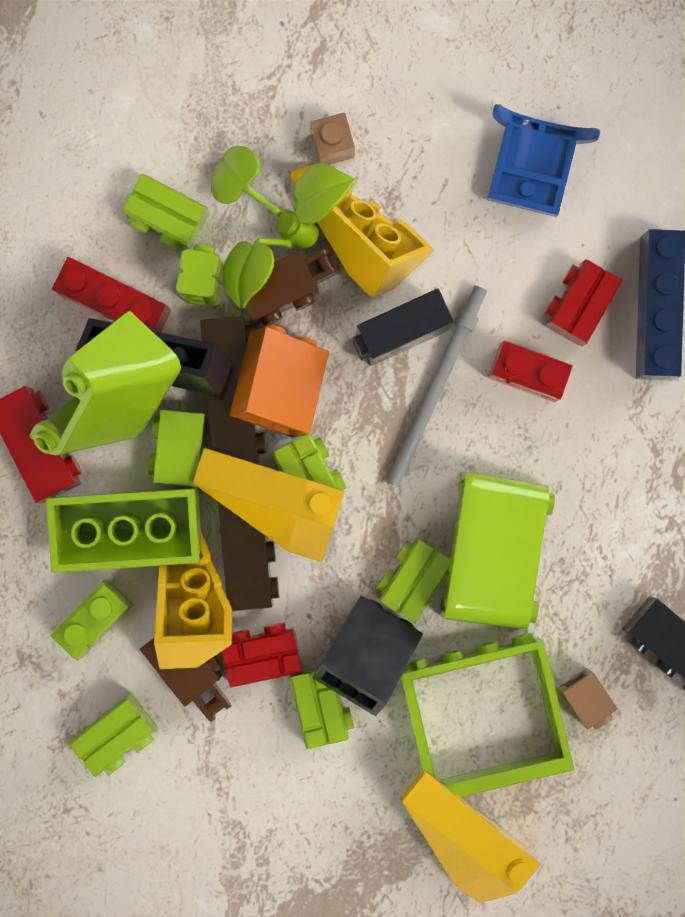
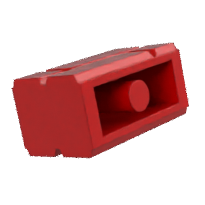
[544,259,623,347]
[488,340,573,402]
[222,622,303,688]

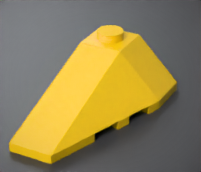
[290,163,434,298]
[193,448,345,562]
[154,532,232,669]
[399,770,541,903]

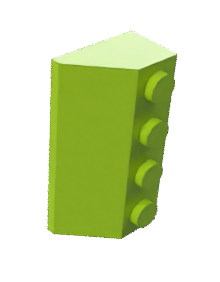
[46,487,201,573]

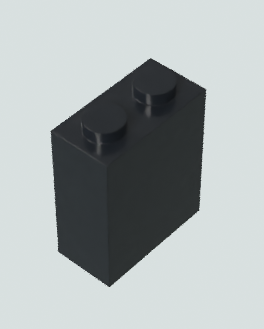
[353,288,454,366]
[312,596,424,717]

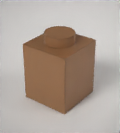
[310,112,355,165]
[557,668,618,730]

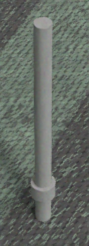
[386,285,487,488]

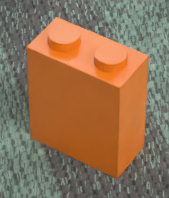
[230,325,329,438]

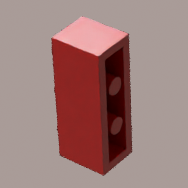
[52,257,171,332]
[0,386,82,503]

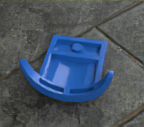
[487,104,600,217]

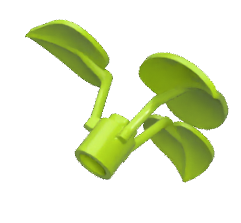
[211,146,356,309]

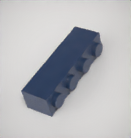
[636,229,685,381]

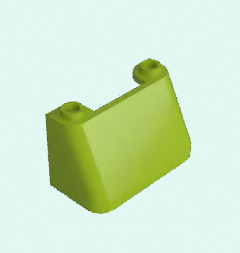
[29,310,181,455]
[439,471,555,629]

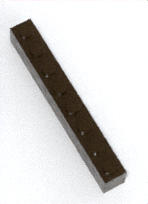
[200,316,280,611]

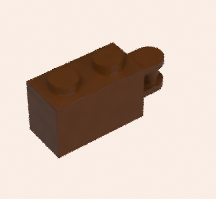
[246,248,341,327]
[140,638,232,722]

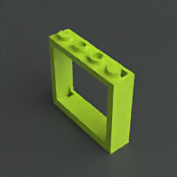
[401,633,575,797]

